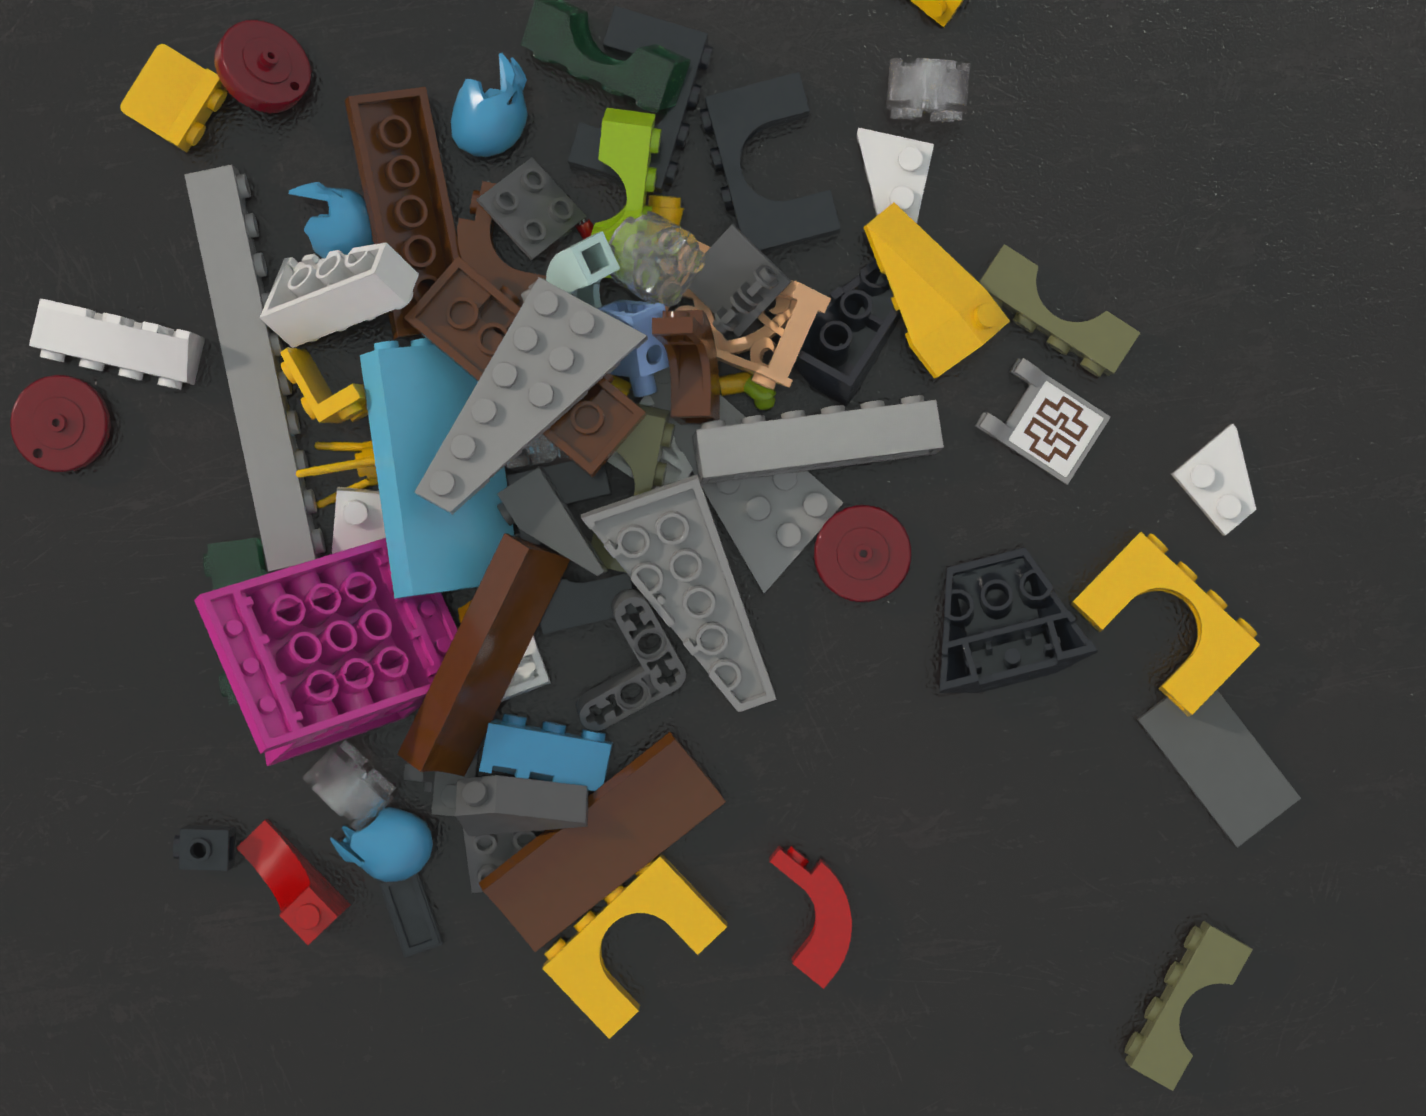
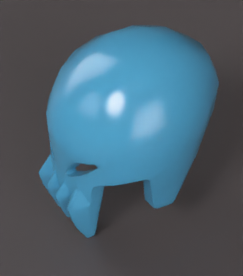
[451,53,528,157]
[288,182,374,258]
[330,807,433,882]

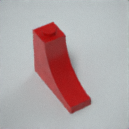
[236,818,351,945]

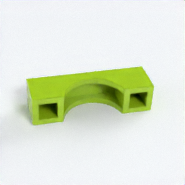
[591,108,661,281]

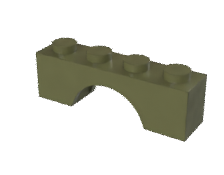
[979,244,1140,377]
[591,403,675,573]
[1124,921,1253,1091]

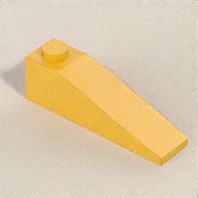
[863,202,1010,379]

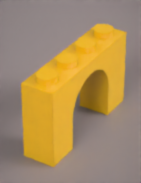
[1070,532,1260,716]
[542,853,727,1039]

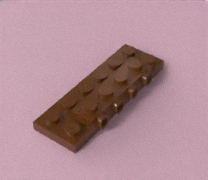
[404,256,646,478]

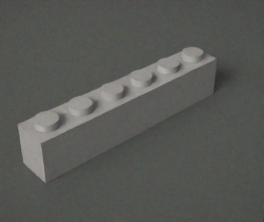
[692,395,944,484]

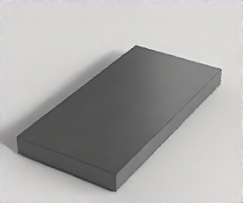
[1137,690,1301,848]

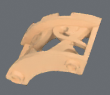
[655,237,831,390]

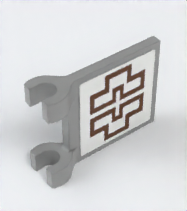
[975,358,1111,485]

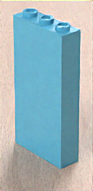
[360,338,515,599]

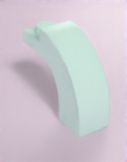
[546,231,620,308]

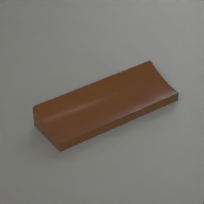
[344,87,461,340]
[397,533,570,777]
[479,732,726,952]

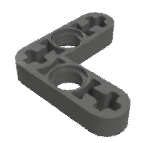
[576,589,686,731]

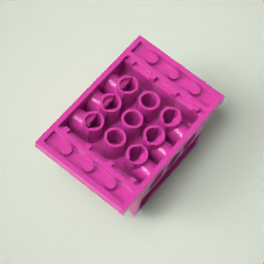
[194,538,457,766]

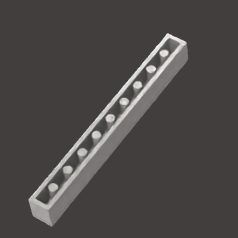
[185,164,326,572]

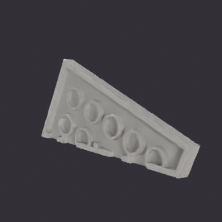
[415,277,648,515]
[649,367,843,593]
[581,474,777,712]

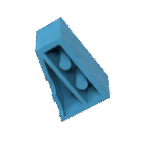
[479,713,613,791]

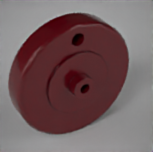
[214,20,311,113]
[10,375,111,472]
[814,505,912,602]

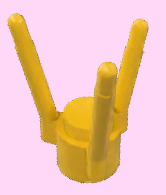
[296,441,378,508]

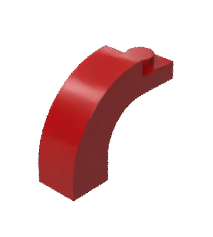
[769,845,852,989]

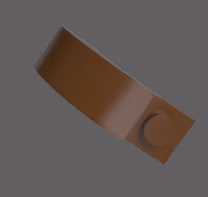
[457,181,546,308]
[652,310,720,425]

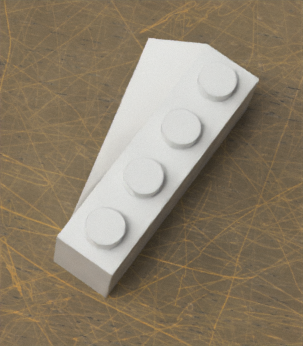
[260,243,419,348]
[29,298,205,390]

